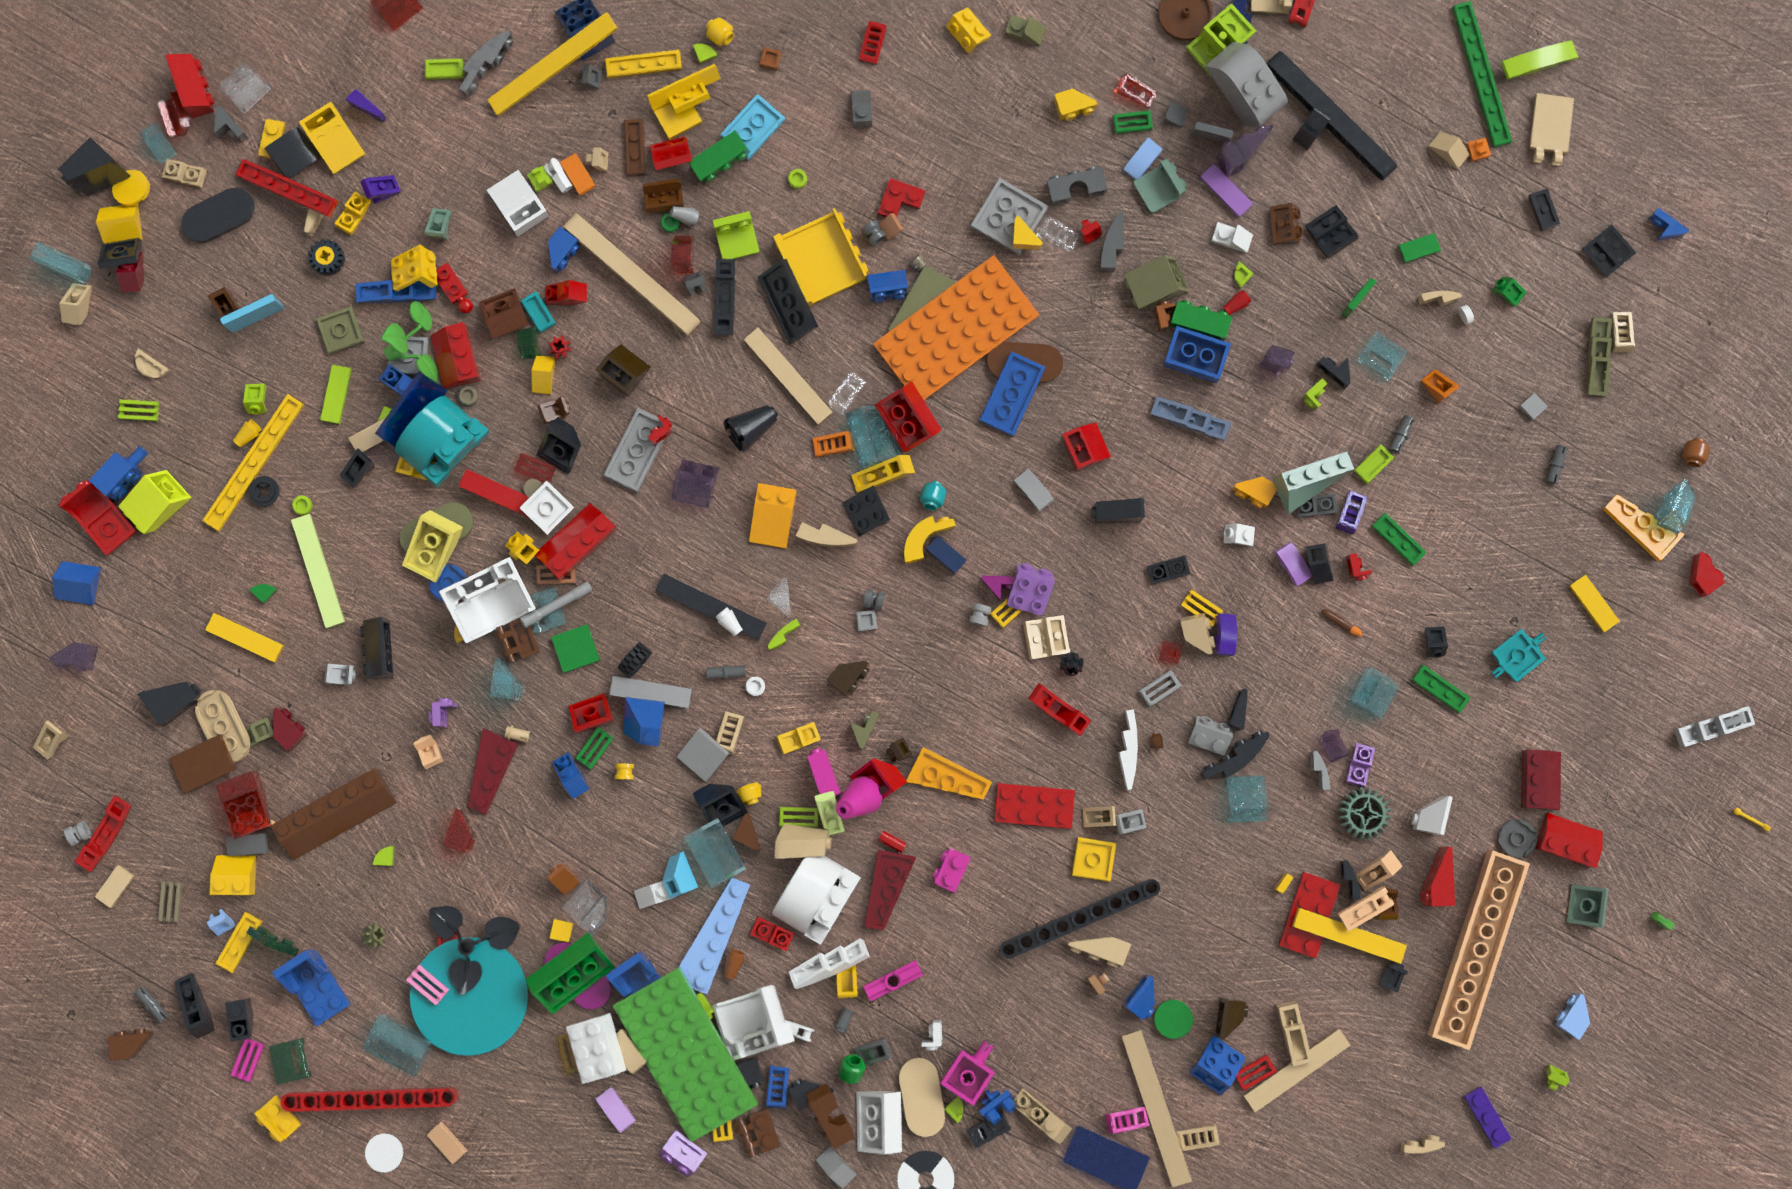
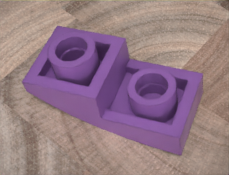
[1275,542,1312,586]
[1345,743,1375,788]

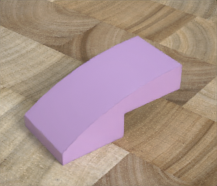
[596,1087,636,1133]

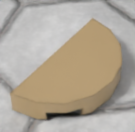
[135,349,170,378]

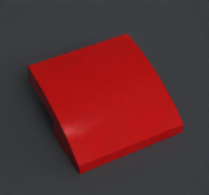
[650,136,692,170]

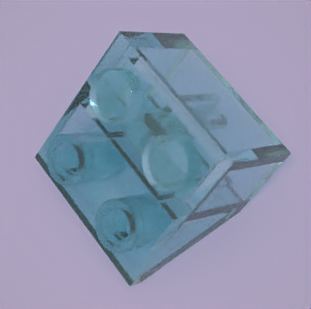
[1657,479,1697,535]
[1347,666,1400,720]

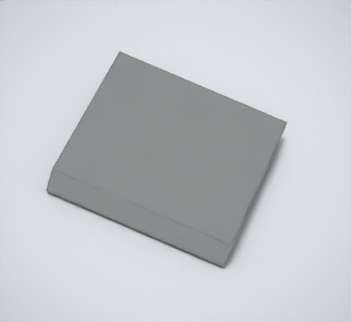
[387,336,429,376]
[677,728,729,782]

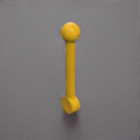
[1733,808,1771,831]

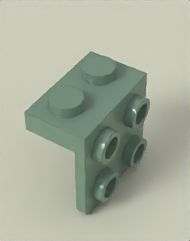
[1134,158,1187,213]

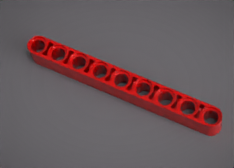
[280,1087,459,1112]

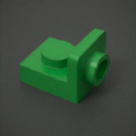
[1492,277,1527,307]

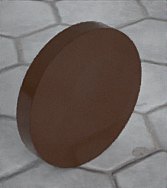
[1158,0,1213,41]

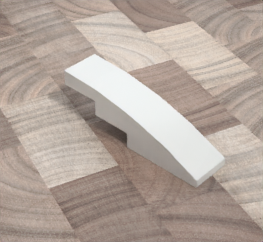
[1118,709,1138,790]
[789,938,870,989]

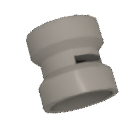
[969,603,992,627]
[64,821,92,846]

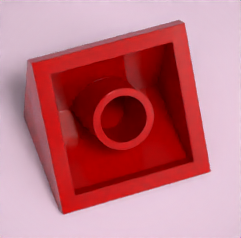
[569,693,615,734]

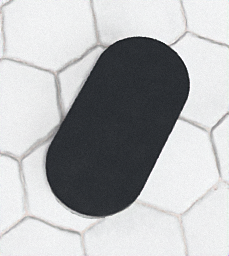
[181,188,255,243]

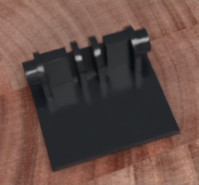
[843,485,890,537]

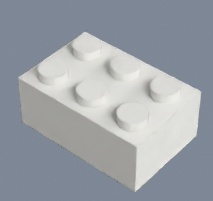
[566,1013,626,1084]

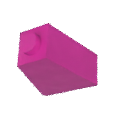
[807,748,841,796]

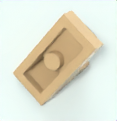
[33,721,68,760]

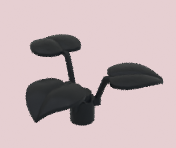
[429,906,520,995]

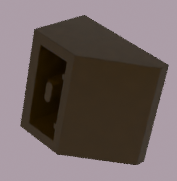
[596,344,651,397]
[827,661,870,696]

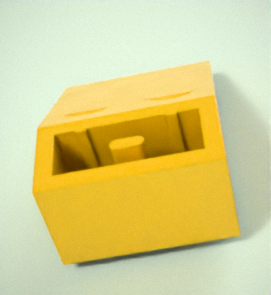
[299,102,366,174]

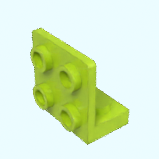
[713,211,759,259]

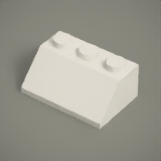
[856,1091,902,1154]

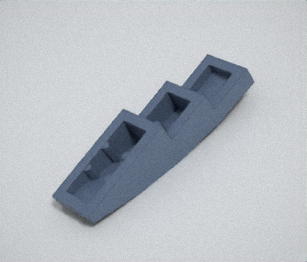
[1150,397,1231,441]

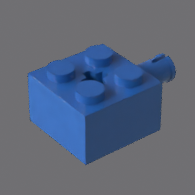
[89,445,149,501]

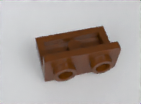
[643,179,684,213]

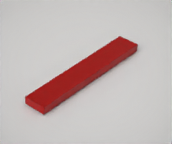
[235,159,339,218]

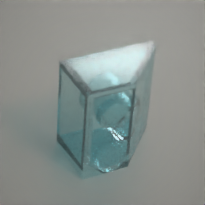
[490,657,524,701]

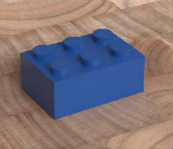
[1163,326,1231,384]

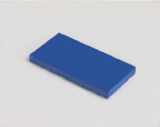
[979,351,1046,437]

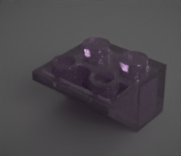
[672,460,720,508]

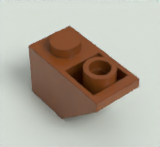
[547,864,581,895]

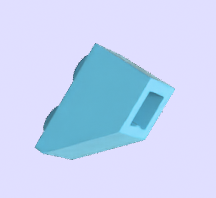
[663,851,698,899]

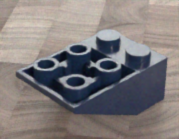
[555,0,615,60]

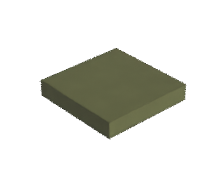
[316,306,365,355]

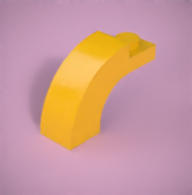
[904,516,955,565]

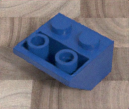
[867,270,908,303]

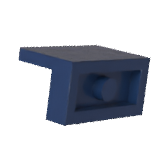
[925,536,967,575]

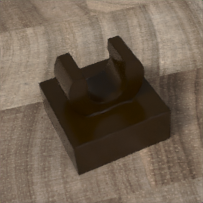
[886,738,912,762]

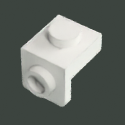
[1223,524,1255,546]

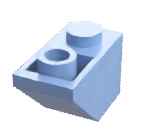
[1555,993,1590,1040]

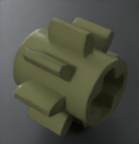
[360,923,386,949]

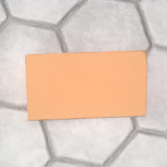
[427,1122,468,1164]

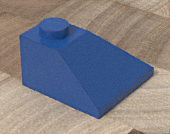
[623,697,665,746]
[1122,974,1155,1020]

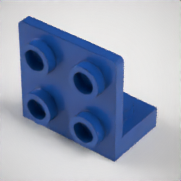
[1189,1036,1245,1095]

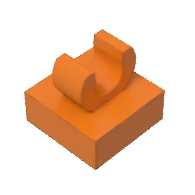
[1466,137,1491,162]

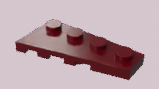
[468,728,519,815]
[865,850,916,930]

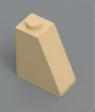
[775,824,832,859]

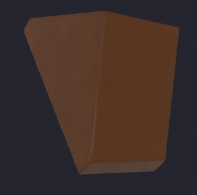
[207,287,239,317]
[732,813,761,851]

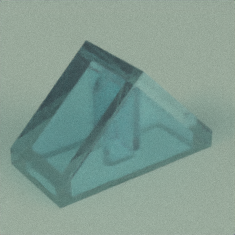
[141,122,177,163]

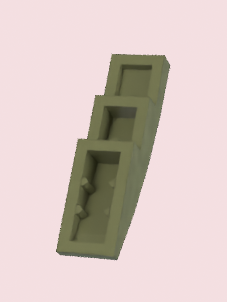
[1587,317,1612,396]

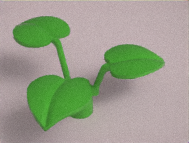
[381,301,438,387]

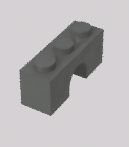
[1046,167,1108,207]

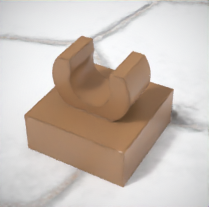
[1087,973,1110,995]

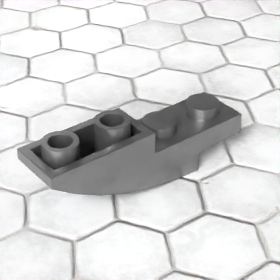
[459,31,513,98]

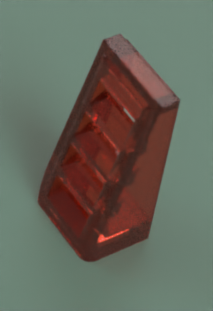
[1114,73,1157,109]

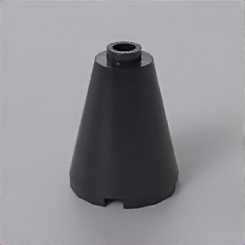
[723,405,778,453]

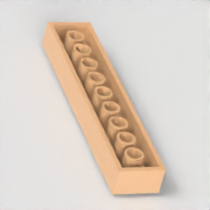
[1427,851,1530,1050]

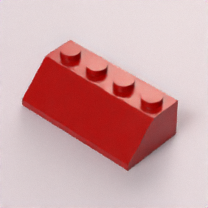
[535,503,616,582]

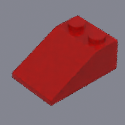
[1420,847,1455,906]

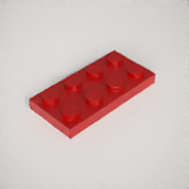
[994,783,1075,829]
[1278,872,1341,958]

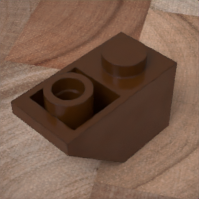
[108,1028,153,1061]

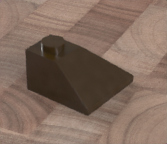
[1215,997,1248,1039]

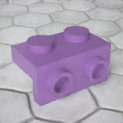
[429,698,458,728]

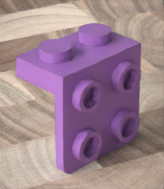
[1007,563,1055,615]

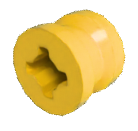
[614,764,634,780]

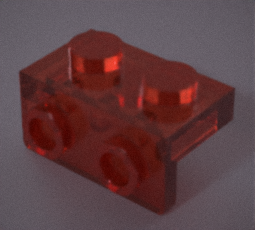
[157,91,191,138]

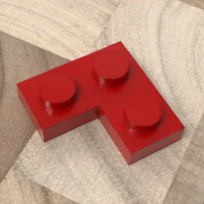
[878,178,926,217]

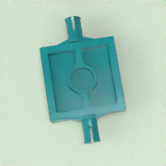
[1491,629,1546,683]

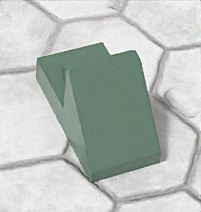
[424,208,452,240]

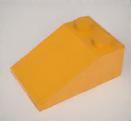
[749,483,797,549]

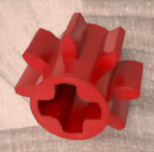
[548,335,572,360]

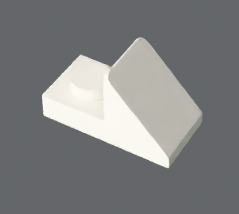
[1211,222,1253,253]
[634,881,677,909]

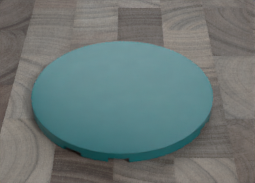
[410,937,528,1056]

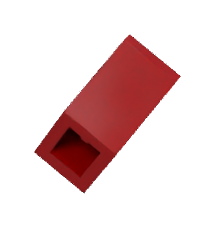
[545,280,587,305]
[1690,551,1726,597]

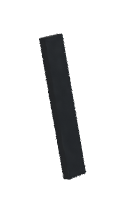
[655,573,767,641]

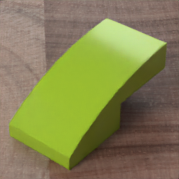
[768,619,801,651]

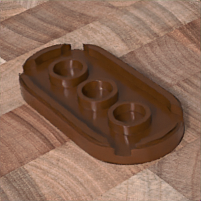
[987,342,1063,383]

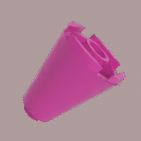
[836,777,882,819]

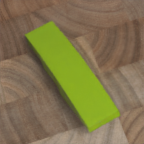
[1501,40,1578,80]

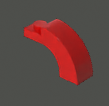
[1028,683,1091,736]

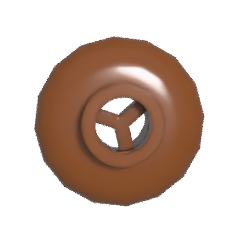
[1682,438,1710,467]

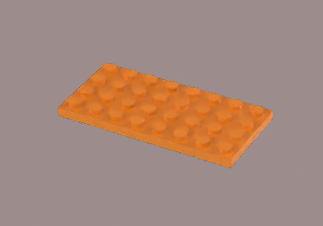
[873,255,1039,401]

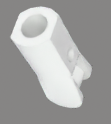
[544,158,573,193]
[785,1020,814,1042]

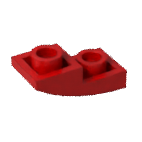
[749,916,794,951]

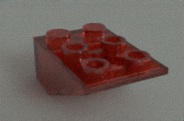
[215,771,271,840]

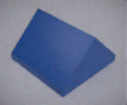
[52,561,101,605]

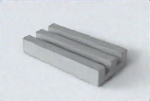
[1139,670,1182,707]

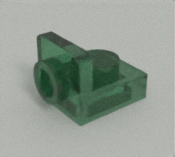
[517,327,541,359]

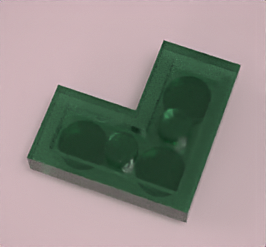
[247,926,299,956]

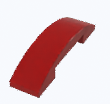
[74,795,132,872]

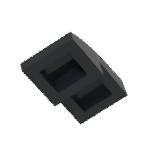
[1340,860,1361,900]
[966,1111,1011,1148]

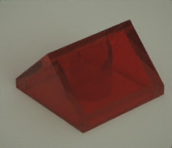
[370,0,424,31]

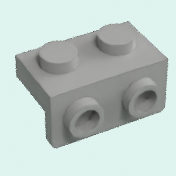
[1188,716,1233,756]

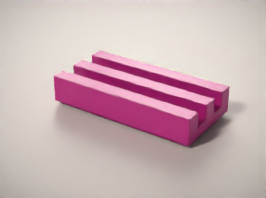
[231,1039,265,1082]

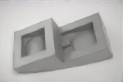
[1014,468,1054,512]
[1310,751,1330,790]

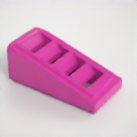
[1105,1106,1150,1134]

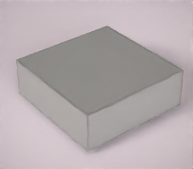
[1519,393,1547,420]
[856,610,878,632]

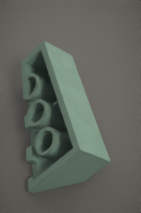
[1273,452,1354,515]

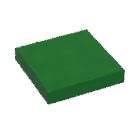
[1341,278,1377,319]
[551,624,600,673]

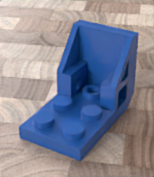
[272,949,351,1026]
[606,951,661,997]

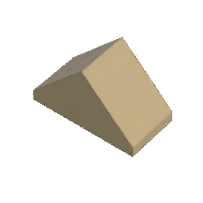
[1428,132,1470,170]
[1083,806,1116,827]

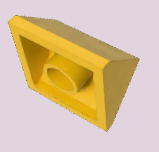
[96,205,143,243]

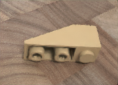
[1067,936,1131,968]
[1013,1088,1072,1144]

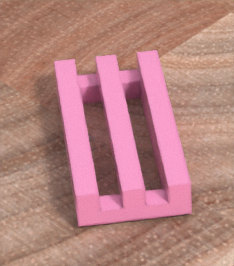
[406,964,450,1005]

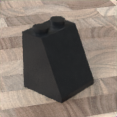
[57,137,131,197]

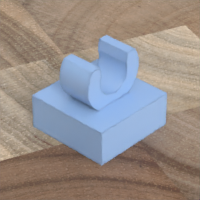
[207,909,235,936]

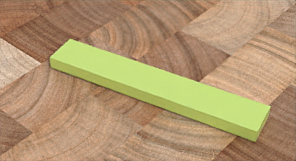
[291,514,346,629]

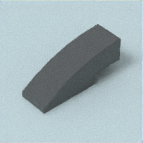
[1099,212,1123,272]

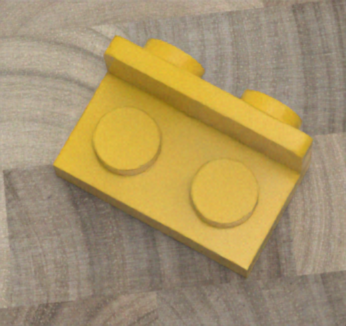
[254,1095,302,1142]

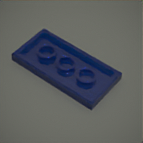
[375,371,448,447]
[1062,1125,1150,1189]

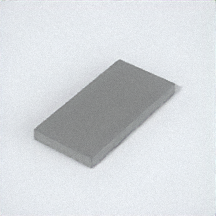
[603,408,671,493]

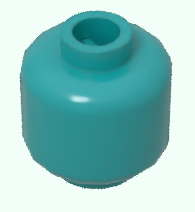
[920,481,947,511]

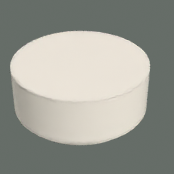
[1458,305,1474,325]
[746,677,765,696]

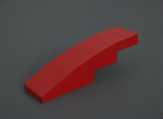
[459,469,529,518]

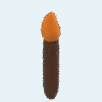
[1322,609,1362,637]

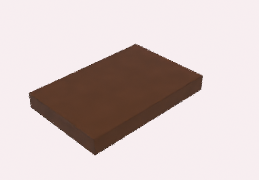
[169,734,236,794]

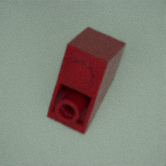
[116,252,144,292]
[273,707,308,751]

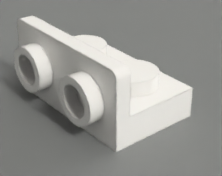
[921,1020,942,1050]

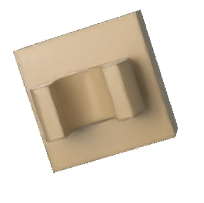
[586,147,609,171]

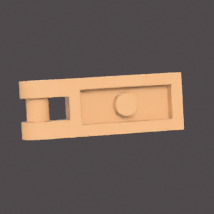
[1337,886,1394,931]

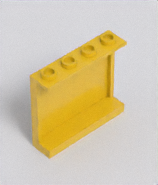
[773,208,869,306]

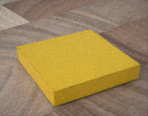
[652,103,702,140]
[1072,837,1116,882]

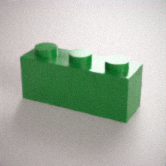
[689,130,750,183]
[1169,300,1232,341]

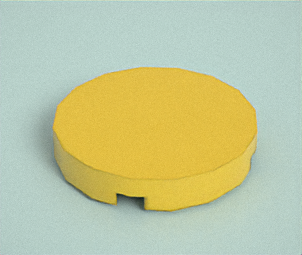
[112,170,150,207]

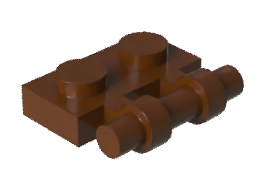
[496,619,540,664]
[736,1108,781,1158]

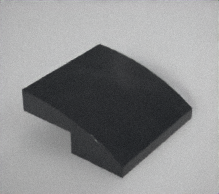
[264,126,320,179]
[1305,205,1359,259]
[1582,224,1636,278]

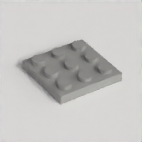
[971,178,1048,255]

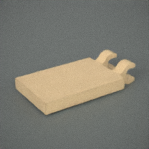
[1529,93,1574,166]

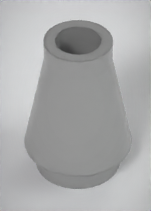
[670,206,699,226]

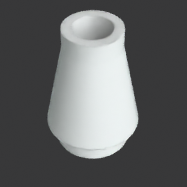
[716,607,743,636]

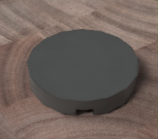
[1497,819,1537,858]

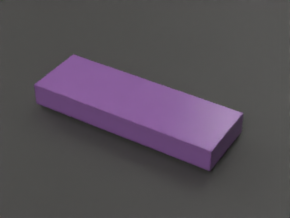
[1200,164,1253,218]

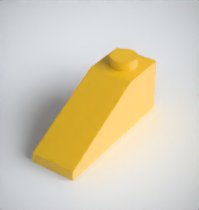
[851,455,915,493]

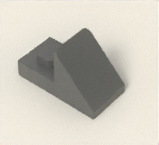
[214,105,248,142]

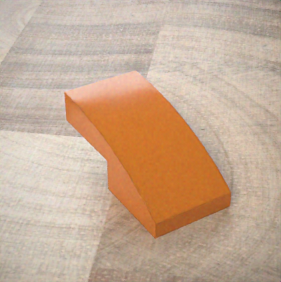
[560,153,596,196]

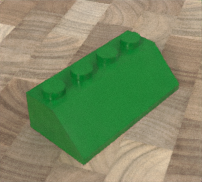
[525,932,616,1015]

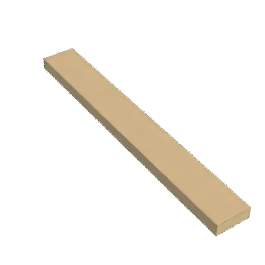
[1122,1030,1192,1187]

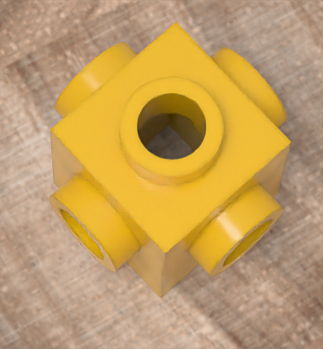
[505,531,539,564]

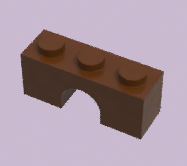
[806,1083,855,1149]

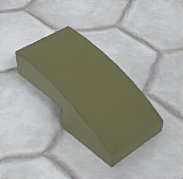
[245,717,273,747]

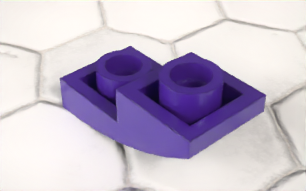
[1214,613,1237,656]

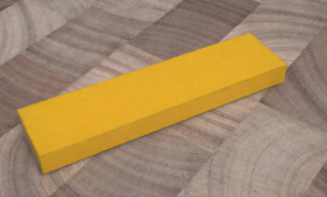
[605,50,682,79]
[205,613,284,663]

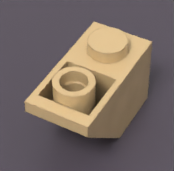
[1181,613,1216,655]

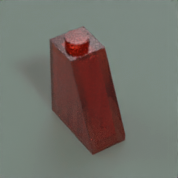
[671,236,694,273]

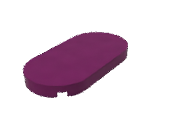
[544,942,611,1009]

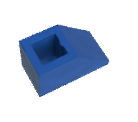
[548,227,580,273]
[379,364,426,405]
[552,752,589,799]

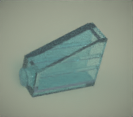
[29,241,91,284]

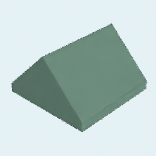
[1567,884,1609,928]

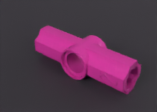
[863,960,923,1002]

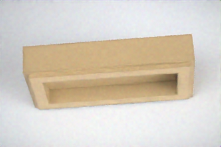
[95,865,135,908]

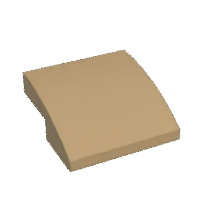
[1023,615,1070,660]

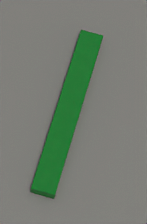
[1452,1,1513,148]

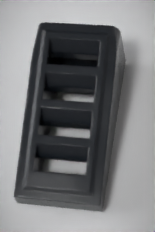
[1227,688,1248,730]

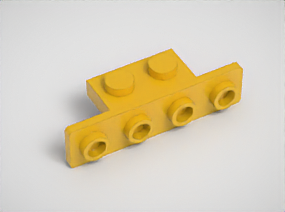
[647,64,720,114]

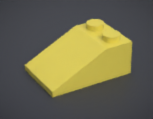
[402,510,463,583]

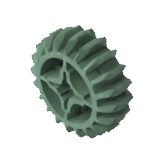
[1338,788,1391,840]

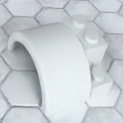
[439,557,535,643]
[772,856,861,945]
[713,985,794,1060]

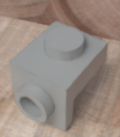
[324,664,356,685]

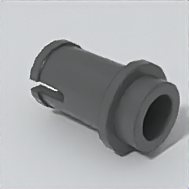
[834,1007,854,1034]

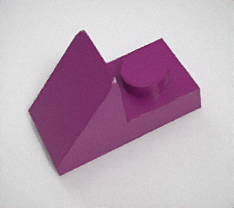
[981,575,1015,601]

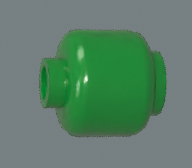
[838,1054,866,1084]

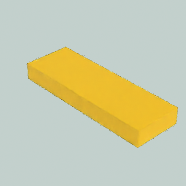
[1569,575,1620,633]
[215,912,263,973]

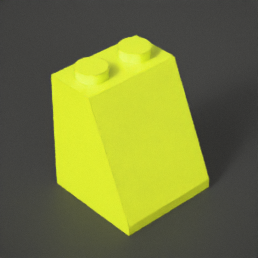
[119,470,192,534]

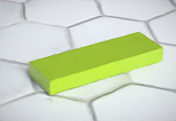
[320,365,352,424]

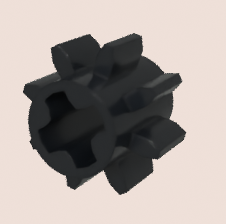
[1060,652,1084,676]

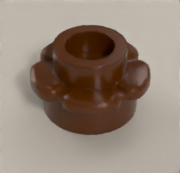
[1149,732,1164,751]

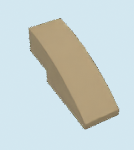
[796,522,858,547]
[1276,1001,1312,1066]

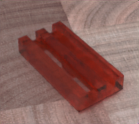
[514,453,557,483]

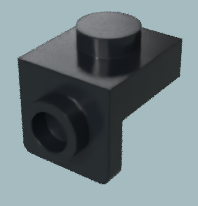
[1378,961,1408,993]

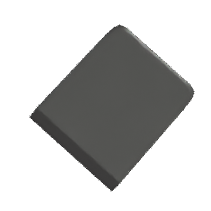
[1164,102,1187,127]

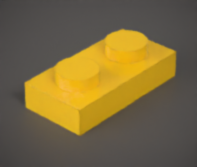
[258,119,286,159]

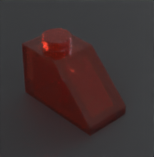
[443,808,475,853]

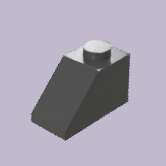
[852,90,872,128]

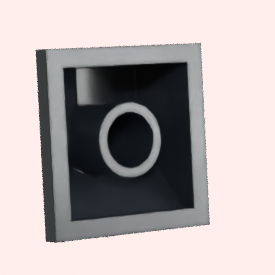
[536,417,581,475]
[693,784,748,831]

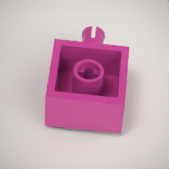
[940,1040,995,1106]

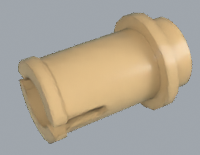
[505,725,530,743]

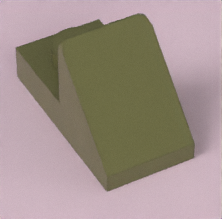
[1005,14,1046,46]
[850,711,880,750]

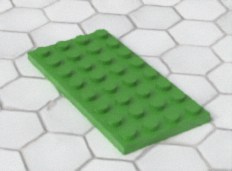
[613,967,758,1142]

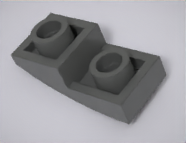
[1297,493,1338,518]
[225,833,269,856]

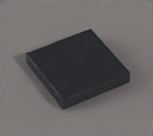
[98,238,142,269]

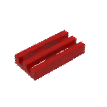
[1236,1054,1277,1091]

